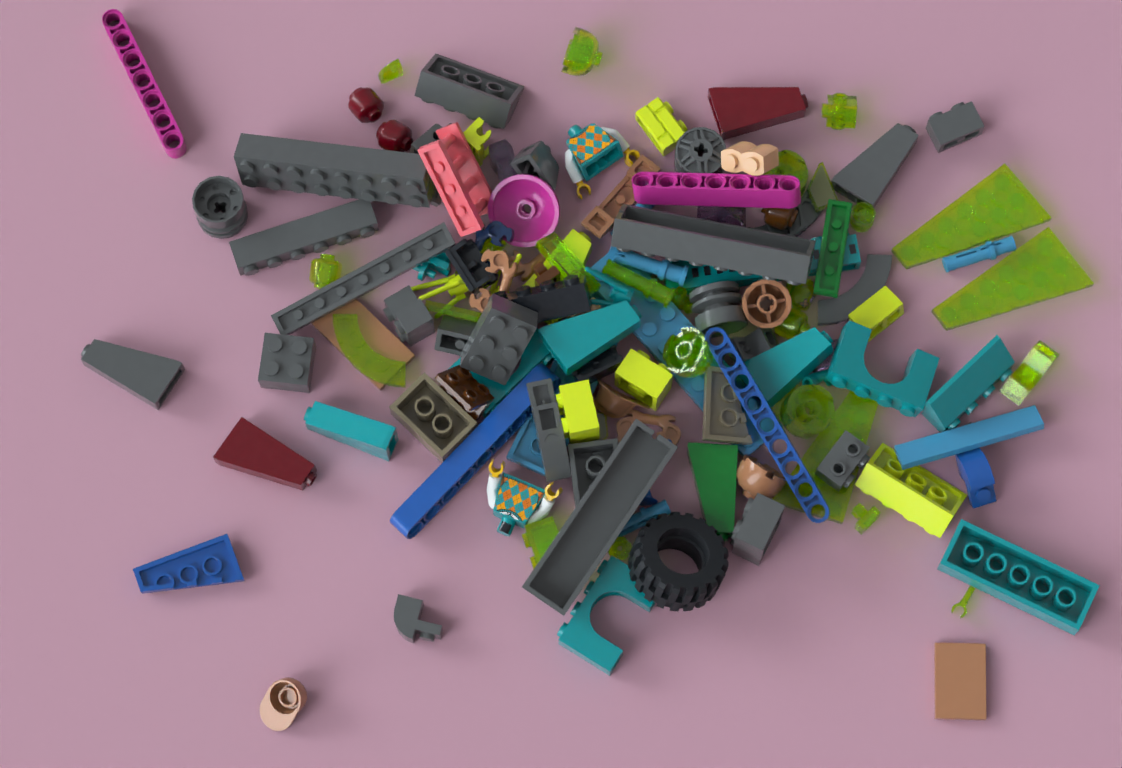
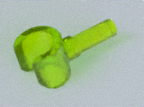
[951,586,975,618]

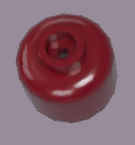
[348,87,384,123]
[376,120,413,152]

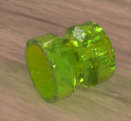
[850,202,876,232]

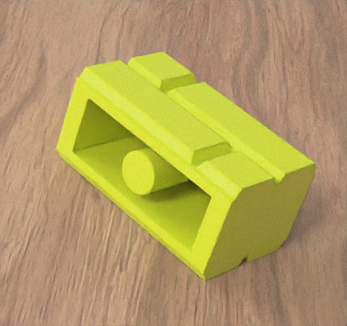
[635,97,688,156]

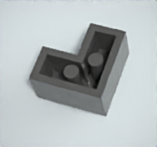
[383,285,435,347]

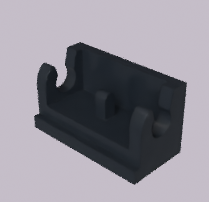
[445,239,498,295]
[571,344,623,384]

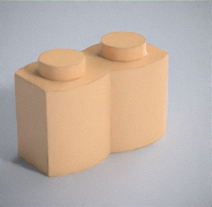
[721,141,779,176]

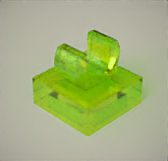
[851,503,881,535]

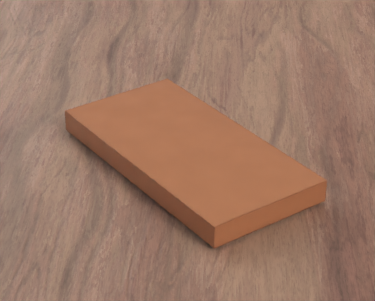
[311,299,415,391]

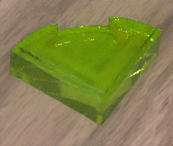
[378,59,403,84]

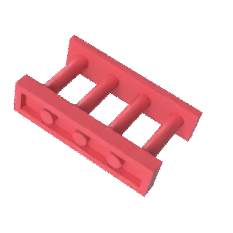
[417,122,492,237]

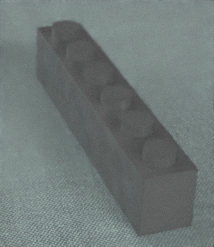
[229,199,379,276]

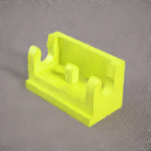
[463,117,492,166]
[848,285,904,342]

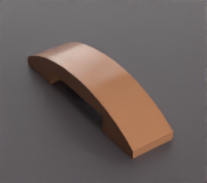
[581,154,661,239]

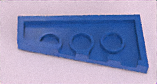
[133,534,245,594]

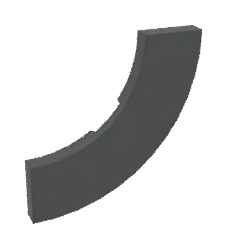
[817,254,892,326]

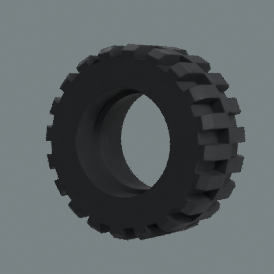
[628,512,729,612]

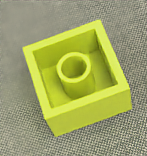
[614,348,673,411]
[555,380,600,444]

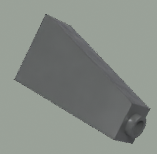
[830,123,919,212]
[81,339,185,410]

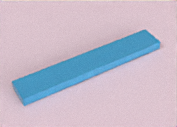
[894,405,1044,470]

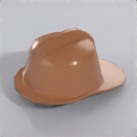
[594,379,650,418]

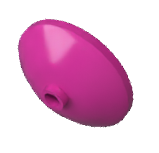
[488,174,560,247]

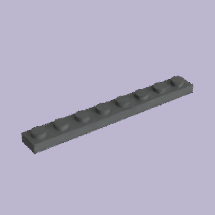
[271,222,456,335]

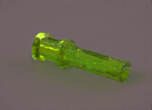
[602,259,676,309]

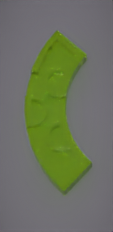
[333,314,406,388]

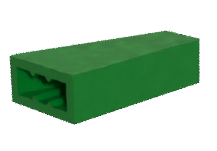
[687,442,738,541]

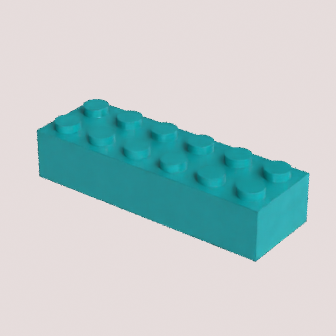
[937,519,1100,636]

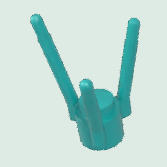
[585,266,634,306]

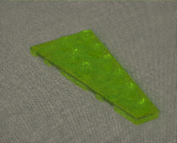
[891,163,1052,270]
[931,227,1094,331]
[772,391,878,524]

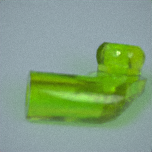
[672,286,692,314]

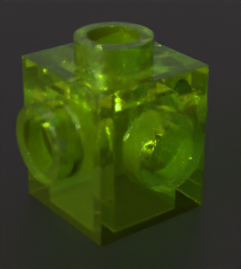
[821,93,857,130]

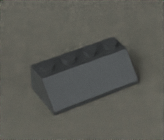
[414,54,524,129]

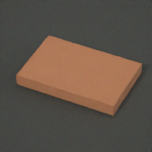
[934,642,987,720]

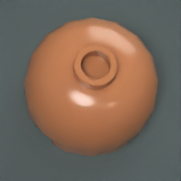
[742,279,791,328]
[737,454,787,499]

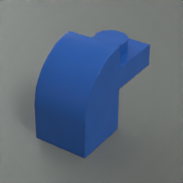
[955,448,997,509]

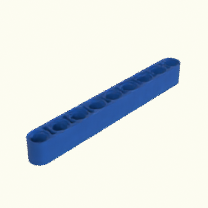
[705,327,830,523]
[390,363,561,539]

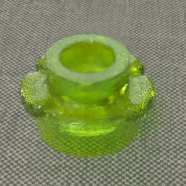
[608,536,632,560]

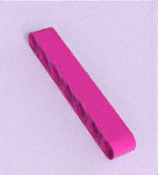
[102,9,187,159]
[632,172,801,208]

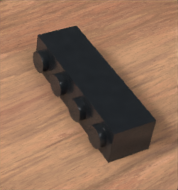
[488,274,592,323]

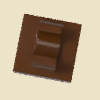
[533,262,561,287]

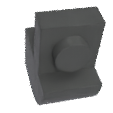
[729,328,779,363]
[394,594,443,643]

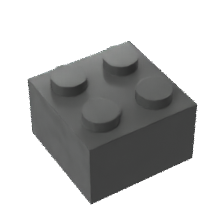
[258,333,316,393]

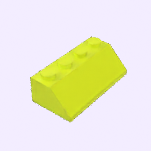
[855,442,967,538]

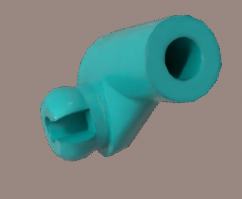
[802,369,832,388]

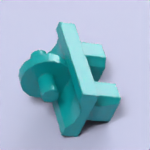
[413,252,451,281]

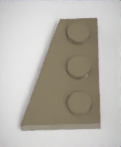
[702,366,753,445]

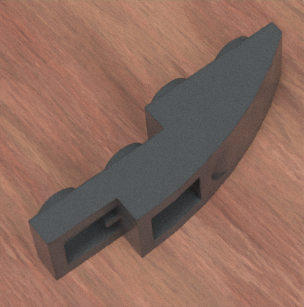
[526,378,571,482]

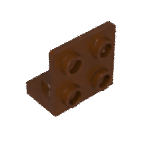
[435,365,495,421]

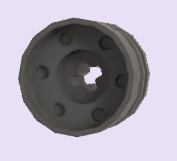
[674,127,726,174]
[192,176,248,239]
[689,281,748,338]

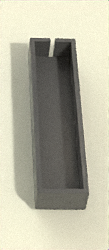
[233,133,435,208]
[611,204,816,285]
[522,419,678,616]

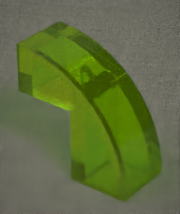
[999,340,1060,406]

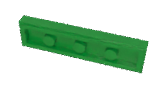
[813,199,853,298]

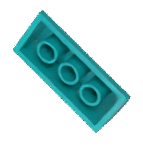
[921,335,1015,432]

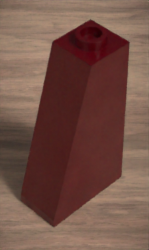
[708,87,808,140]
[213,417,317,491]

